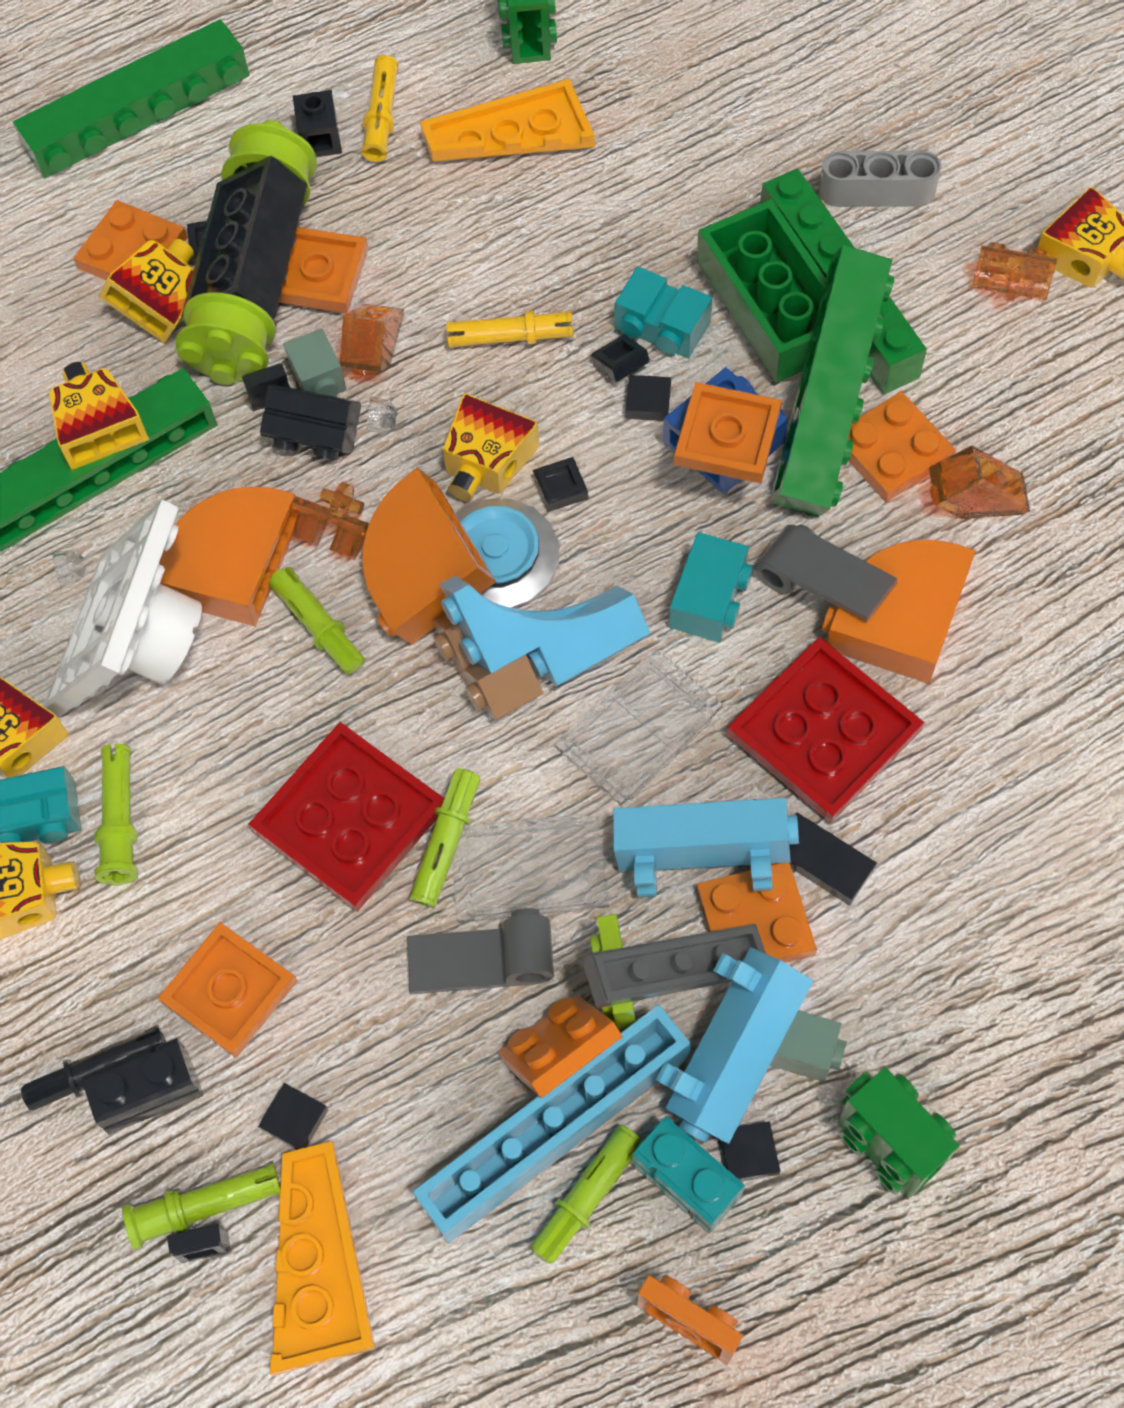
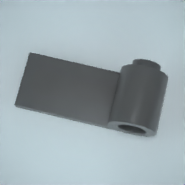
[754,525,897,622]
[407,908,554,994]

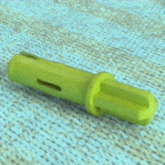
[269,567,365,674]
[409,768,481,908]
[531,1124,643,1264]

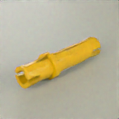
[362,55,399,162]
[446,310,574,348]

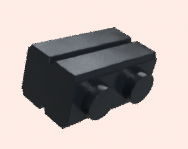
[260,384,361,460]
[81,1038,203,1135]

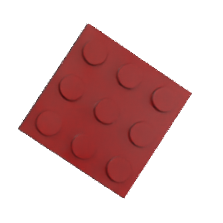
[726,636,925,823]
[248,722,444,912]

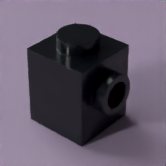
[293,90,342,157]

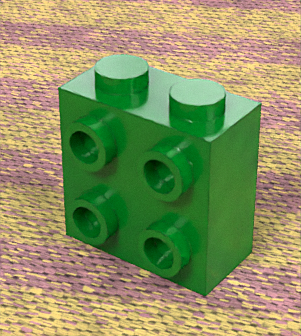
[497,0,557,64]
[837,1067,960,1200]

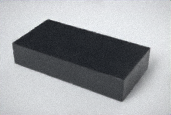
[790,812,877,906]

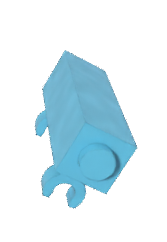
[613,798,799,897]
[656,947,814,1144]

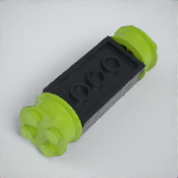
[175,120,317,385]

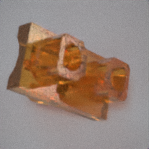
[972,242,1057,302]
[291,482,369,560]

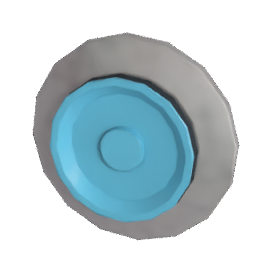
[455,499,559,608]

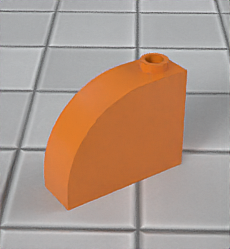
[362,467,497,644]
[159,486,302,627]
[822,540,976,684]

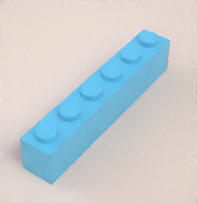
[413,1004,691,1244]

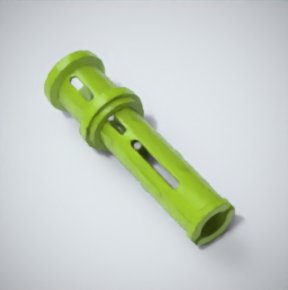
[95,743,138,885]
[122,1163,281,1250]

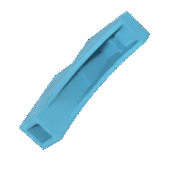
[440,575,650,686]

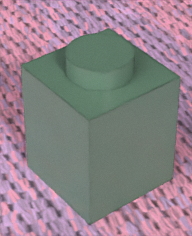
[283,328,347,397]
[770,1010,847,1082]

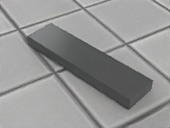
[582,924,766,1008]

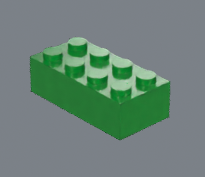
[697,199,826,383]

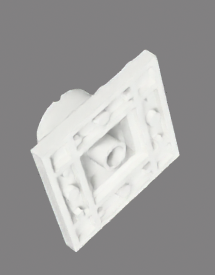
[44,499,202,717]

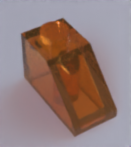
[340,303,404,377]
[929,445,1030,519]

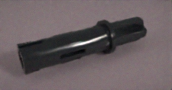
[20,1025,166,1110]

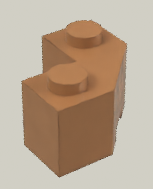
[433,614,544,720]

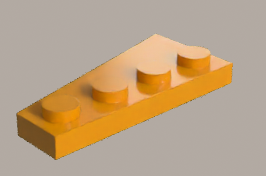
[420,79,596,161]
[270,1141,376,1376]

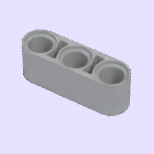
[819,151,941,207]

